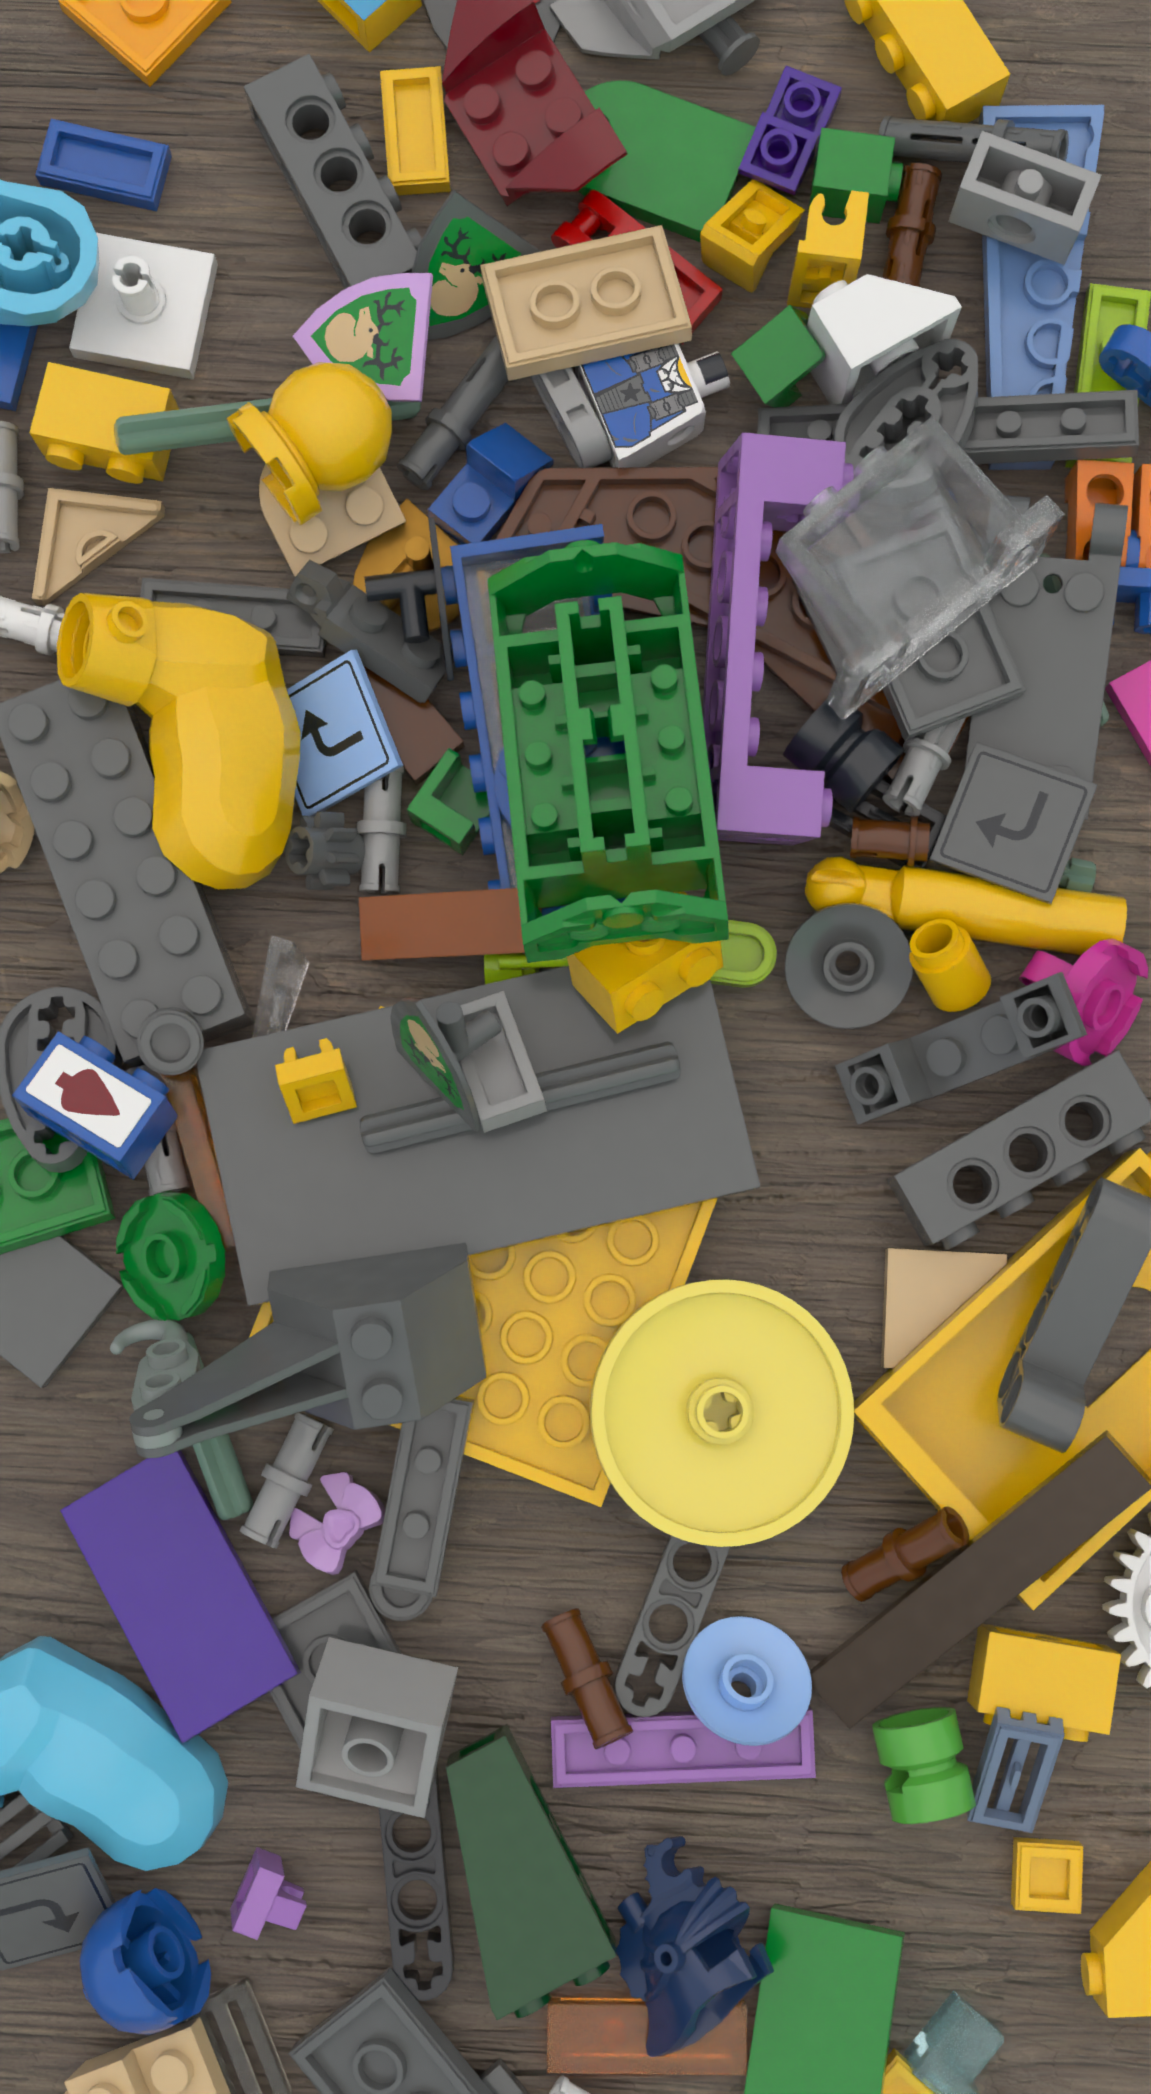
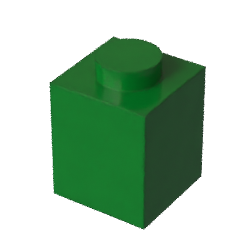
[808,127,903,224]

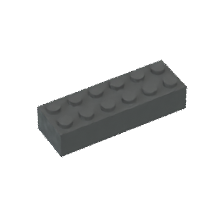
[0,680,255,1067]

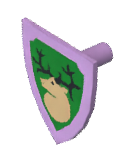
[293,273,433,402]

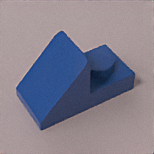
[428,423,554,544]

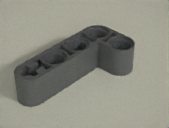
[997,1177,1151,1453]

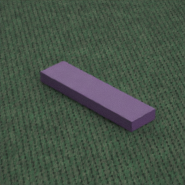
[551,1707,816,1788]

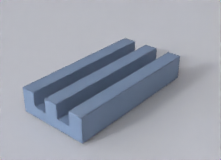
[967,1707,1064,1833]

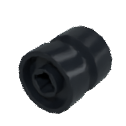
[783,691,905,813]

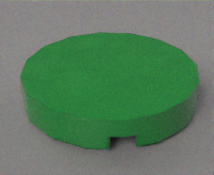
[116,1191,225,1321]

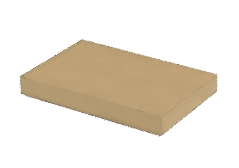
[480,225,692,381]

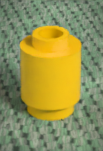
[909,919,991,1012]

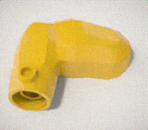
[57,593,301,890]

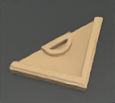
[32,488,165,606]
[881,1248,1007,1368]

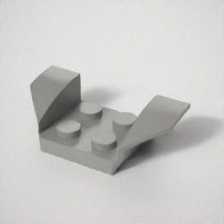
[550,0,755,59]

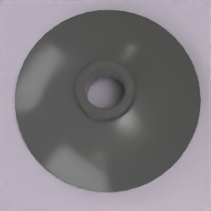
[785,903,913,1029]

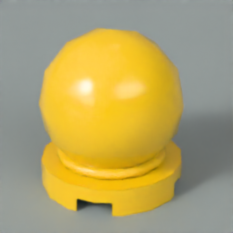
[226,362,392,526]

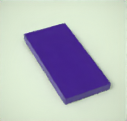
[60,1450,301,1743]

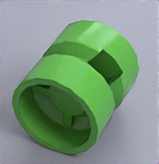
[872,1707,976,1824]

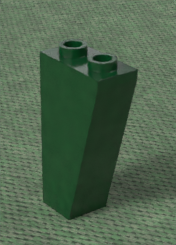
[446,1724,617,2020]

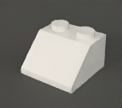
[807,274,962,405]

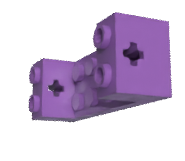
[702,432,854,846]

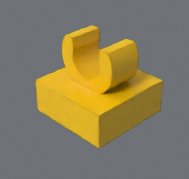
[275,1038,357,1124]

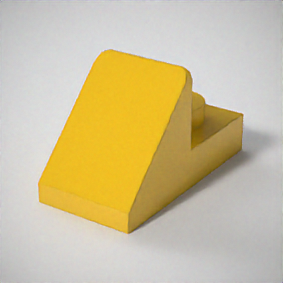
[700,179,805,293]

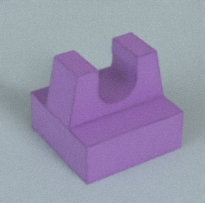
[230,1847,307,1940]

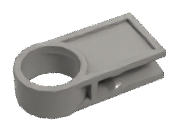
[530,367,612,468]

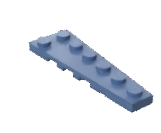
[979,105,1104,470]

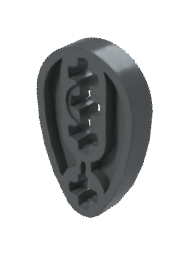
[835,339,978,505]
[0,987,122,1173]

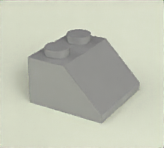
[296,1637,458,1818]

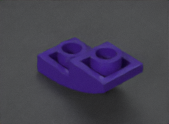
[738,66,842,196]

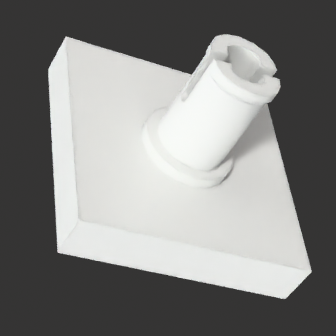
[69,233,218,380]

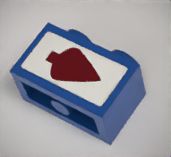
[12,1031,178,1180]

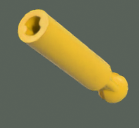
[805,856,1127,956]

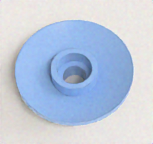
[682,1616,812,1746]

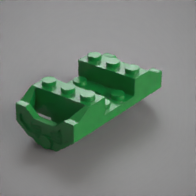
[487,540,729,963]

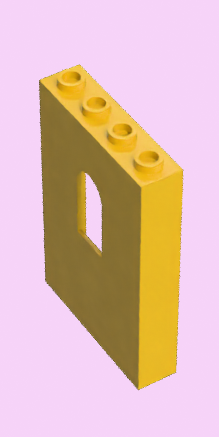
[854,1148,1151,1611]

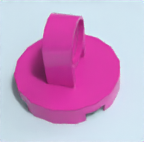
[1019,938,1148,1066]

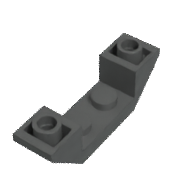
[835,972,1087,1125]

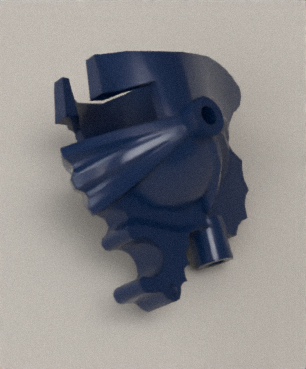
[616,1836,774,2057]

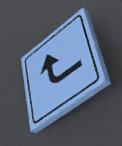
[286,650,403,816]

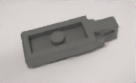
[286,560,454,703]

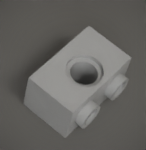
[948,131,1102,265]

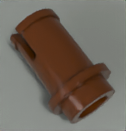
[850,816,930,867]

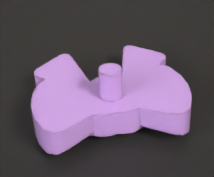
[289,1472,385,1575]

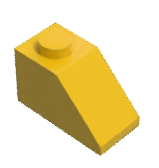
[1081,1861,1151,2018]

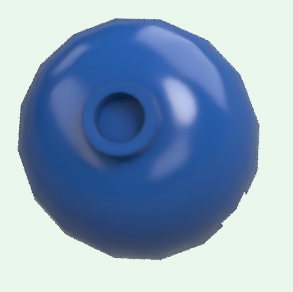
[80,1888,211,2035]

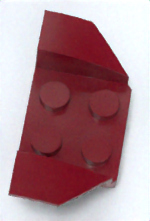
[442,0,628,207]

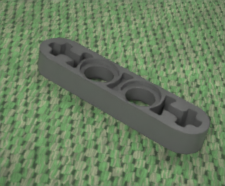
[614,1535,731,1717]

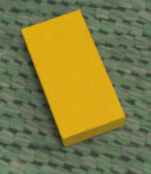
[380,66,451,196]

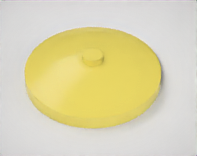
[590,1280,854,1547]

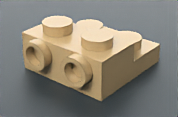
[64,2017,231,2094]

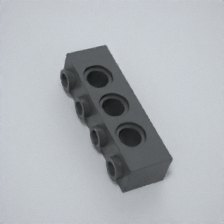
[243,54,422,289]
[886,1050,1151,1250]

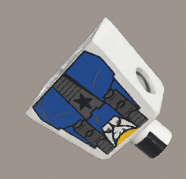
[575,343,730,469]

